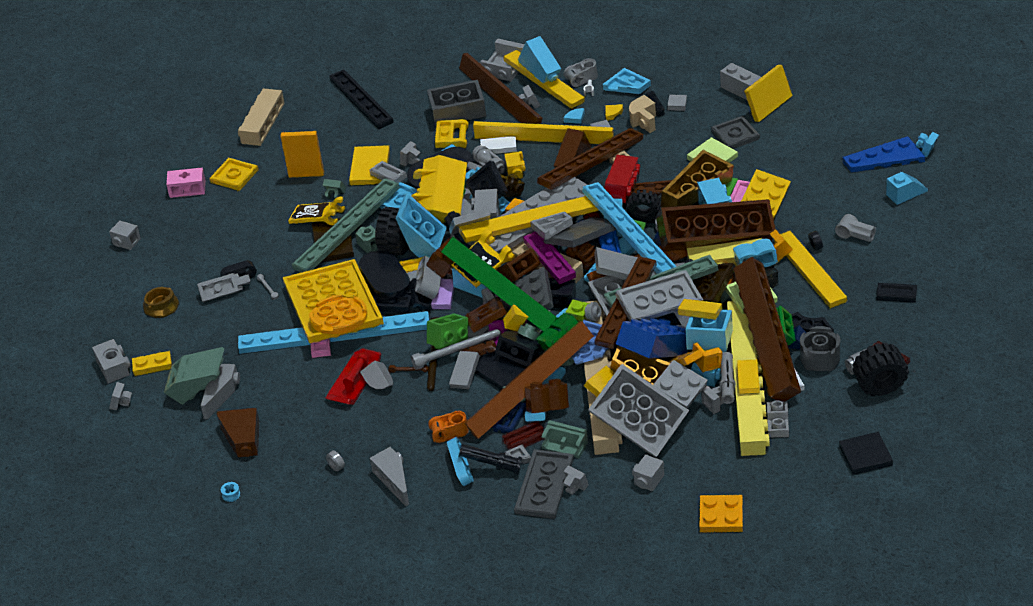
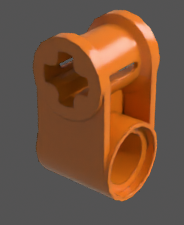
[428,411,469,443]

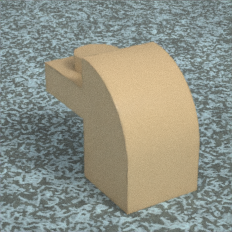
[629,95,656,133]

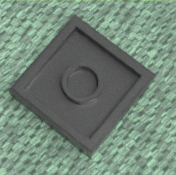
[711,116,760,149]

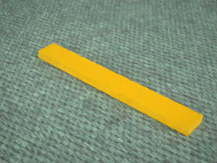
[473,121,614,144]
[459,196,599,243]

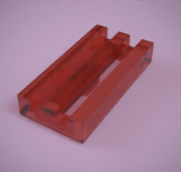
[502,421,544,450]

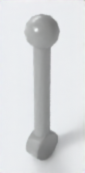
[257,274,279,299]

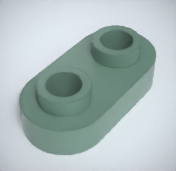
[518,323,543,340]

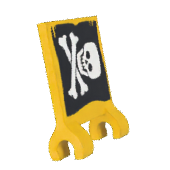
[288,197,345,225]
[452,229,515,288]

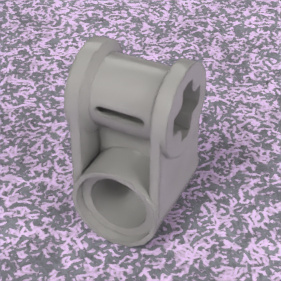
[563,58,598,87]

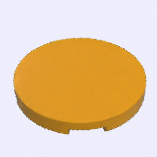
[309,295,367,334]

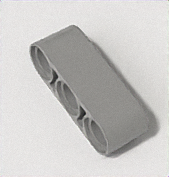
[415,256,441,300]

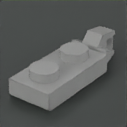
[197,273,251,302]

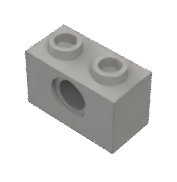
[92,339,131,383]

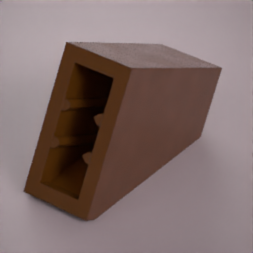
[553,128,592,168]
[217,408,260,457]

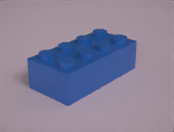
[616,318,688,358]

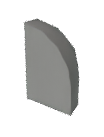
[360,360,393,389]

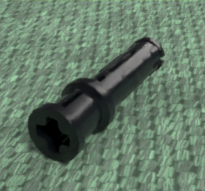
[458,444,522,475]

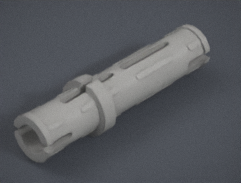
[719,352,736,404]

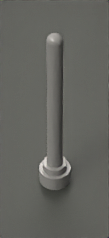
[411,329,501,370]

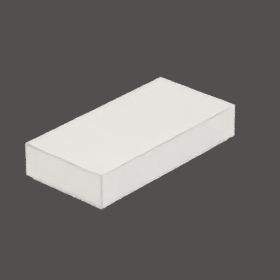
[480,136,517,154]

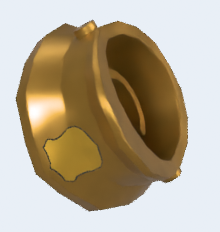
[143,287,179,318]

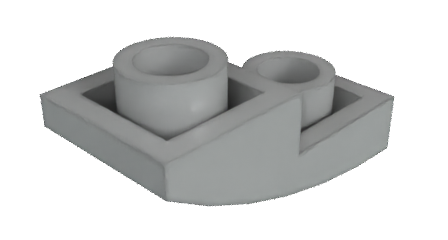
[767,401,789,438]

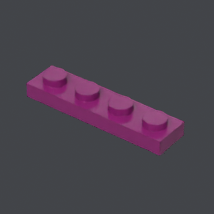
[523,232,576,285]

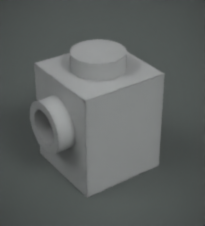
[109,221,141,250]
[632,454,665,491]

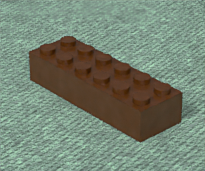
[656,199,775,251]

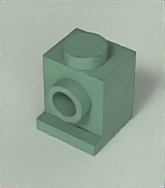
[355,225,378,253]

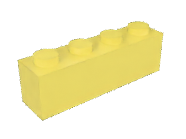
[687,238,762,266]

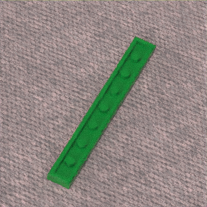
[441,237,558,332]

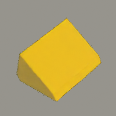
[503,304,528,332]

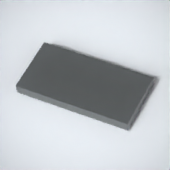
[544,217,617,248]
[514,449,574,519]

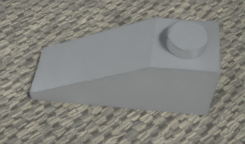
[201,364,240,419]
[370,447,409,506]

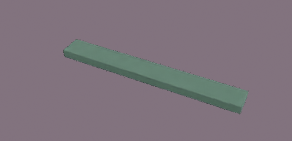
[292,178,400,273]

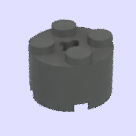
[800,326,840,371]

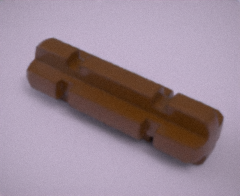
[459,340,496,356]

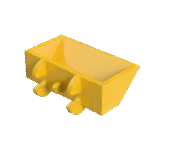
[411,155,467,223]

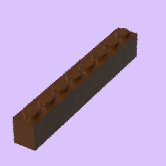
[733,257,801,402]

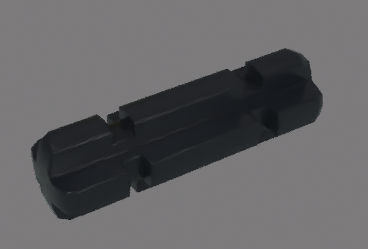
[646,91,665,116]

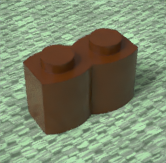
[525,379,569,413]

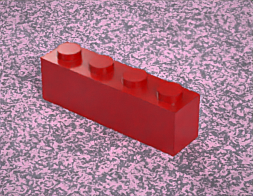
[605,155,641,203]

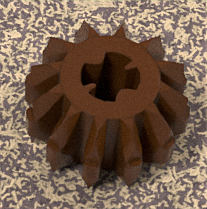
[566,241,595,270]

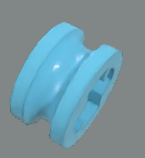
[221,482,240,502]

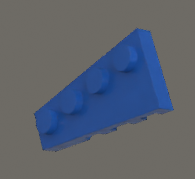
[843,136,925,172]

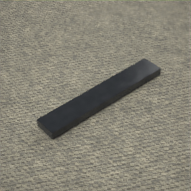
[329,69,394,129]

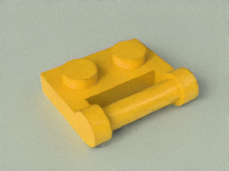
[435,119,469,148]

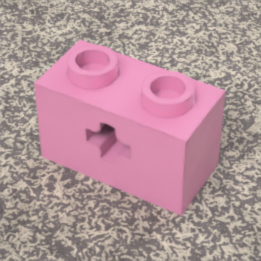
[166,167,206,198]

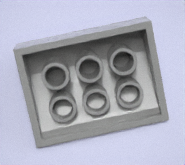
[588,364,689,458]

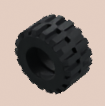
[375,207,409,255]
[852,343,909,396]

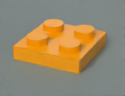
[700,495,743,532]

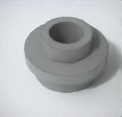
[585,302,602,322]

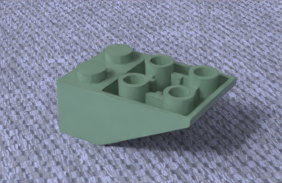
[164,347,224,405]

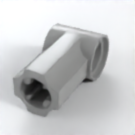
[835,214,876,242]

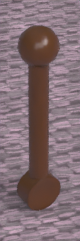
[388,365,429,373]

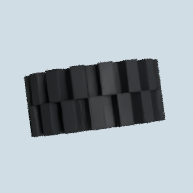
[626,189,661,224]

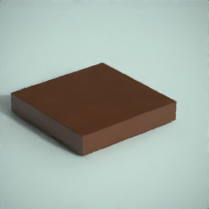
[465,296,507,333]

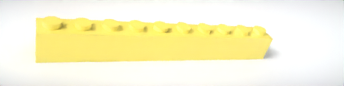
[727,301,770,456]

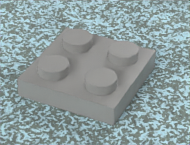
[653,360,708,409]

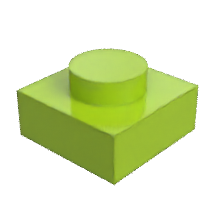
[565,300,590,321]

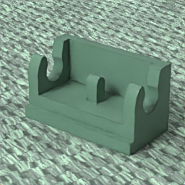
[542,420,588,459]

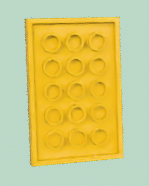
[283,259,384,343]

